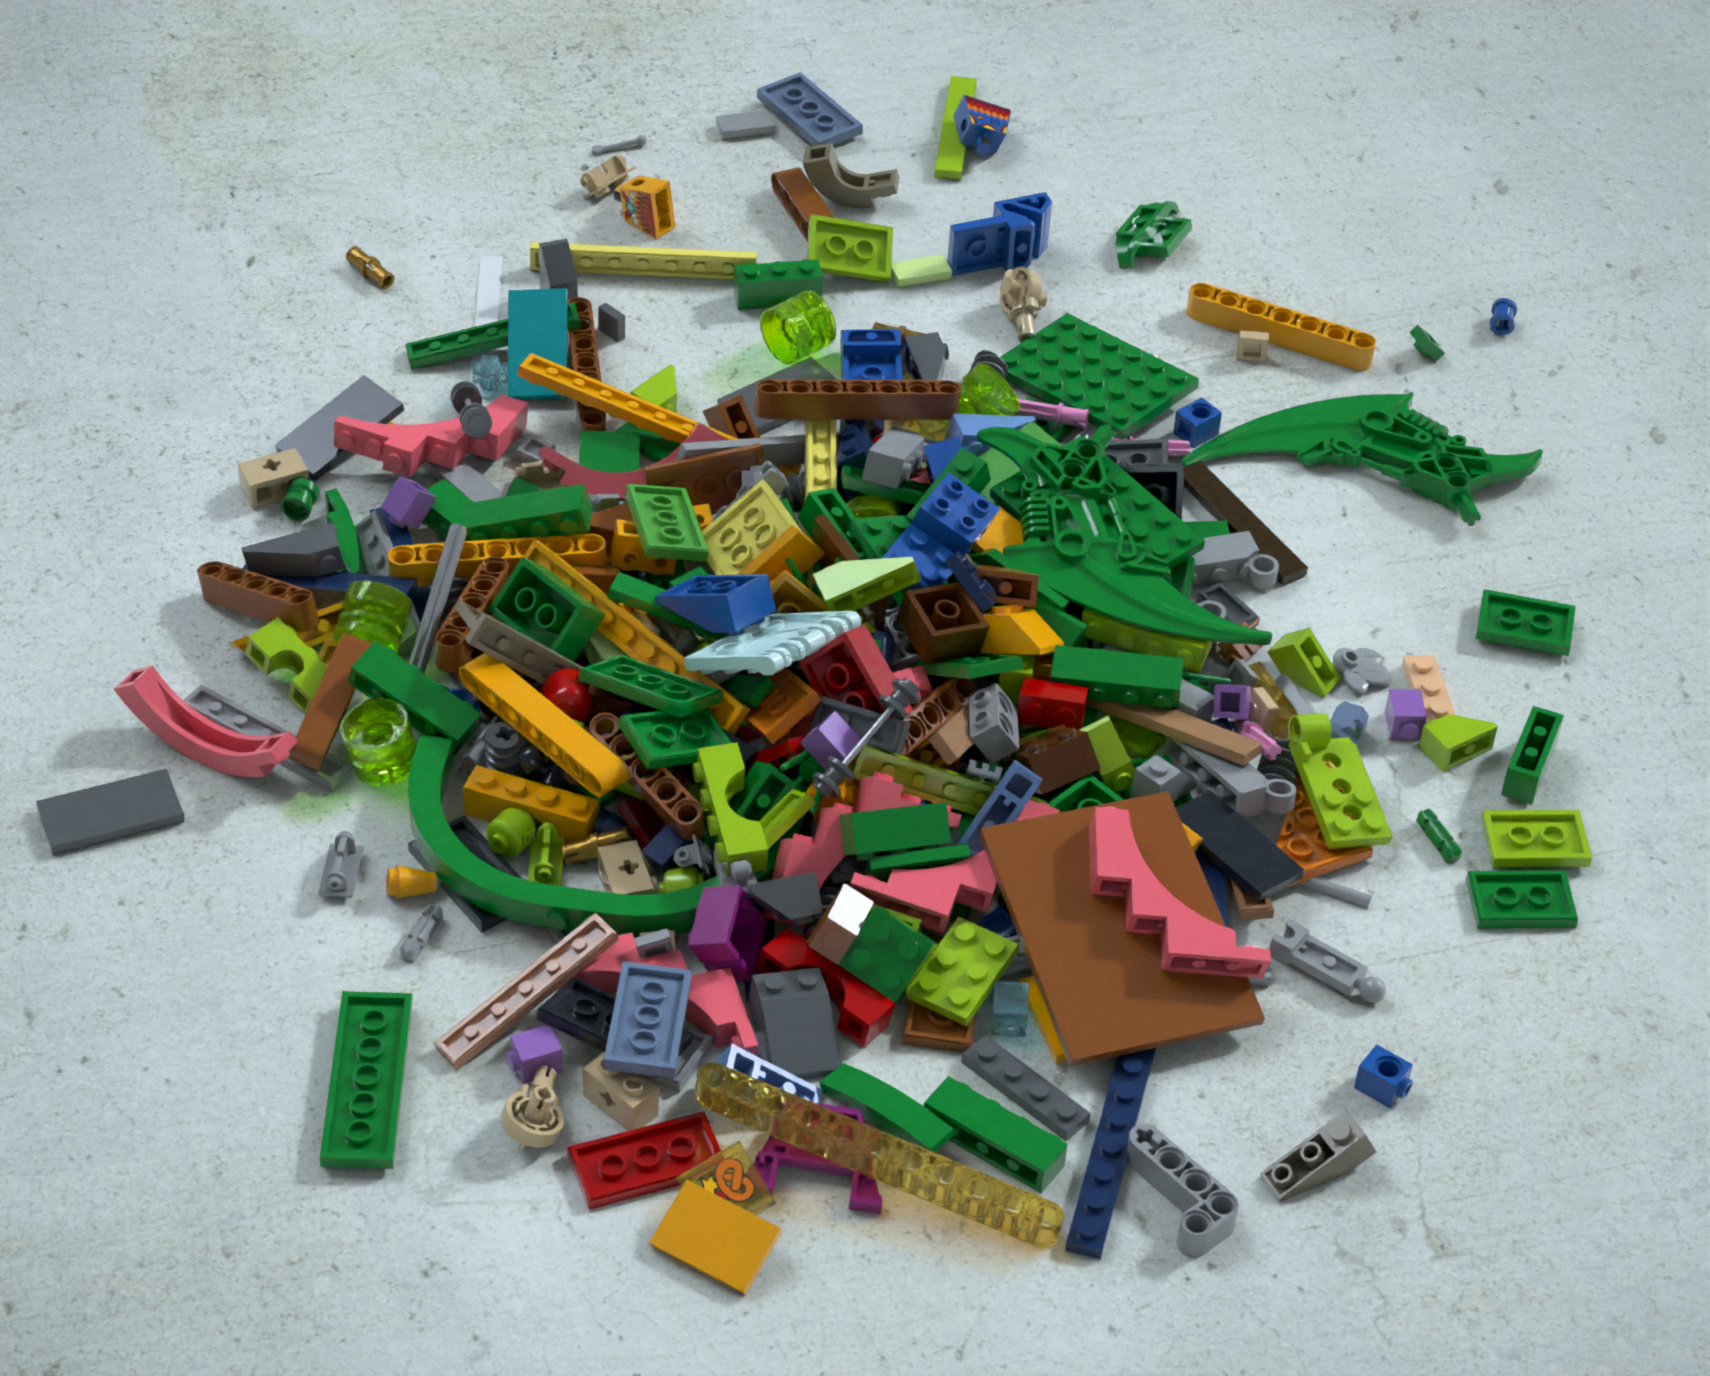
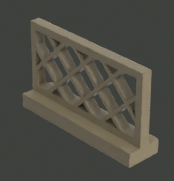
[454,600,583,685]

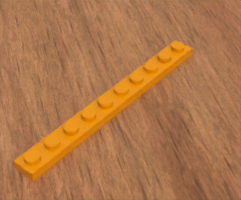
[517,353,802,480]
[523,539,751,735]

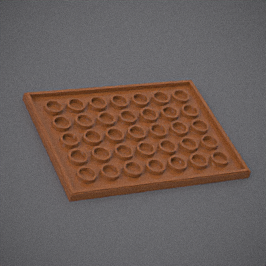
[979,791,1265,1066]

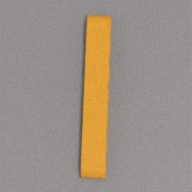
[1186,283,1376,371]
[388,534,606,587]
[459,653,629,797]

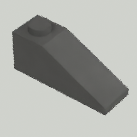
[903,332,949,380]
[241,522,346,577]

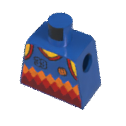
[953,95,1011,156]

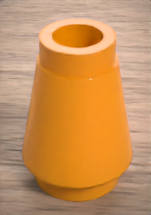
[386,865,437,899]

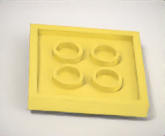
[702,479,803,575]

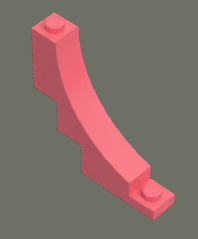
[850,800,1060,934]
[1089,806,1271,979]
[558,933,758,1057]

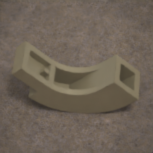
[803,143,900,208]

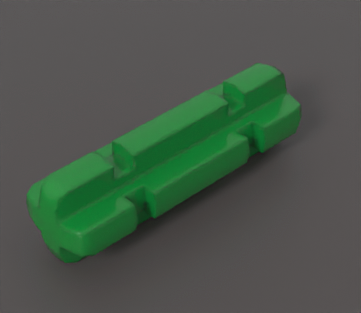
[1416,808,1462,863]

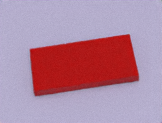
[567,1111,727,1210]

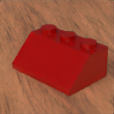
[798,625,914,719]

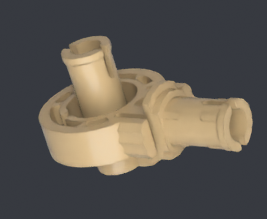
[1000,267,1048,343]
[500,1066,564,1150]

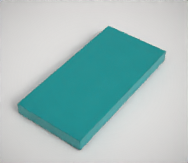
[508,288,568,400]

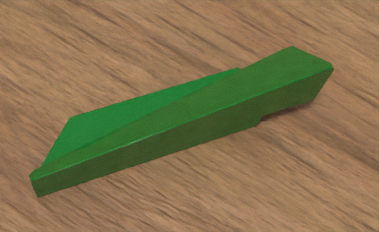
[969,548,1088,660]

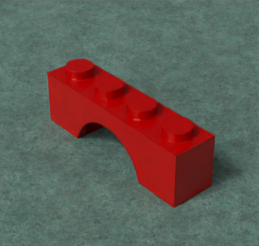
[756,928,895,1048]

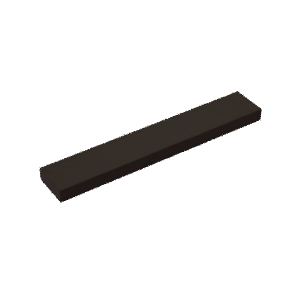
[1183,462,1308,585]

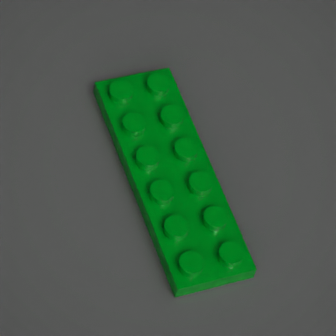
[320,991,413,1169]

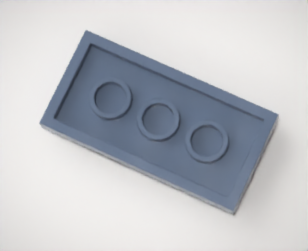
[757,72,863,146]
[603,961,692,1079]

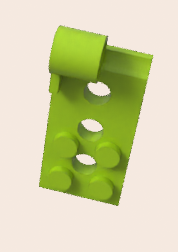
[1288,713,1393,849]

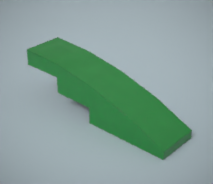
[325,488,361,574]
[819,1063,955,1155]

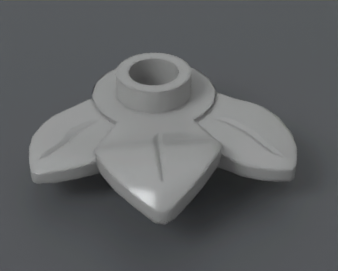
[1333,648,1391,695]

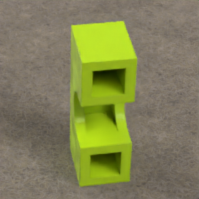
[245,617,327,715]

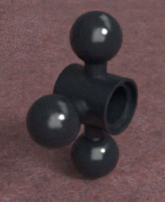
[518,746,580,790]

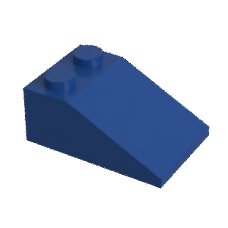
[655,574,776,636]

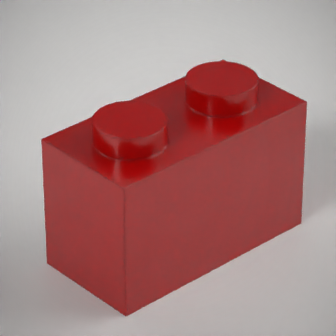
[1017,678,1089,730]

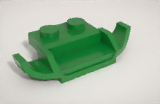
[1115,201,1192,269]

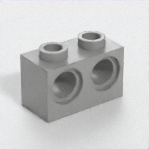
[969,683,1019,764]

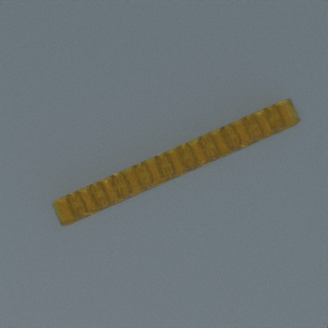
[694,1062,1065,1248]

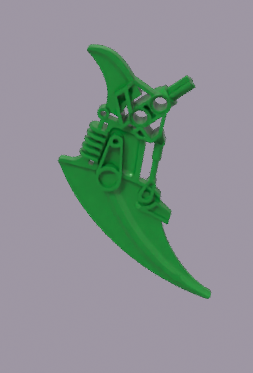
[1182,392,1543,526]
[976,424,1273,645]

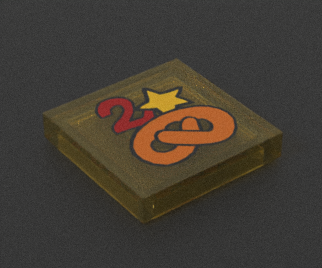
[677,1140,776,1215]

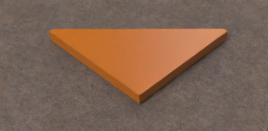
[1276,773,1373,887]

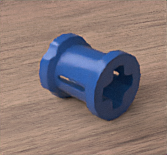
[1490,298,1517,335]

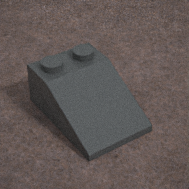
[748,967,841,1078]

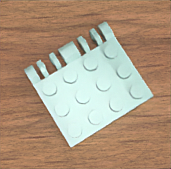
[683,611,861,675]

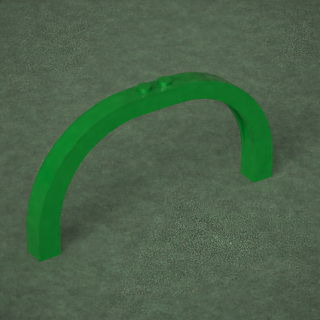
[408,735,810,938]

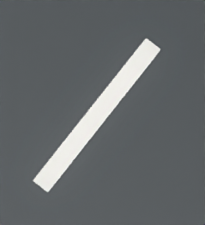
[469,256,503,398]

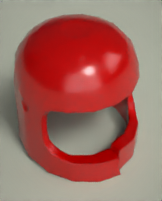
[541,668,593,723]

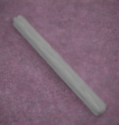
[409,524,467,674]

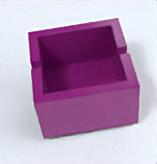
[688,885,768,982]

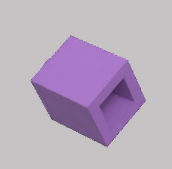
[381,476,437,529]
[1213,684,1251,719]
[1385,689,1427,739]
[800,711,861,771]
[506,1025,563,1084]

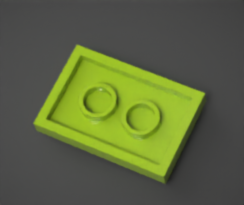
[807,214,893,282]
[1481,810,1592,867]
[906,917,1019,1027]

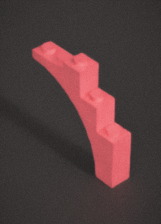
[333,394,528,478]
[763,772,962,927]

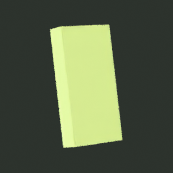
[891,254,952,288]

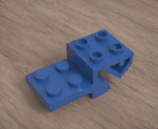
[947,192,1052,276]
[840,329,903,380]
[882,473,1000,590]

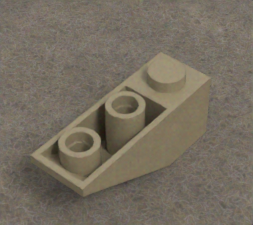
[1260,1110,1377,1202]

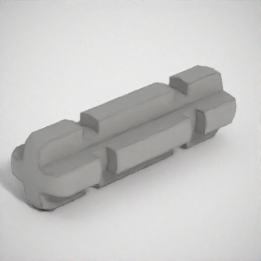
[400,904,443,961]

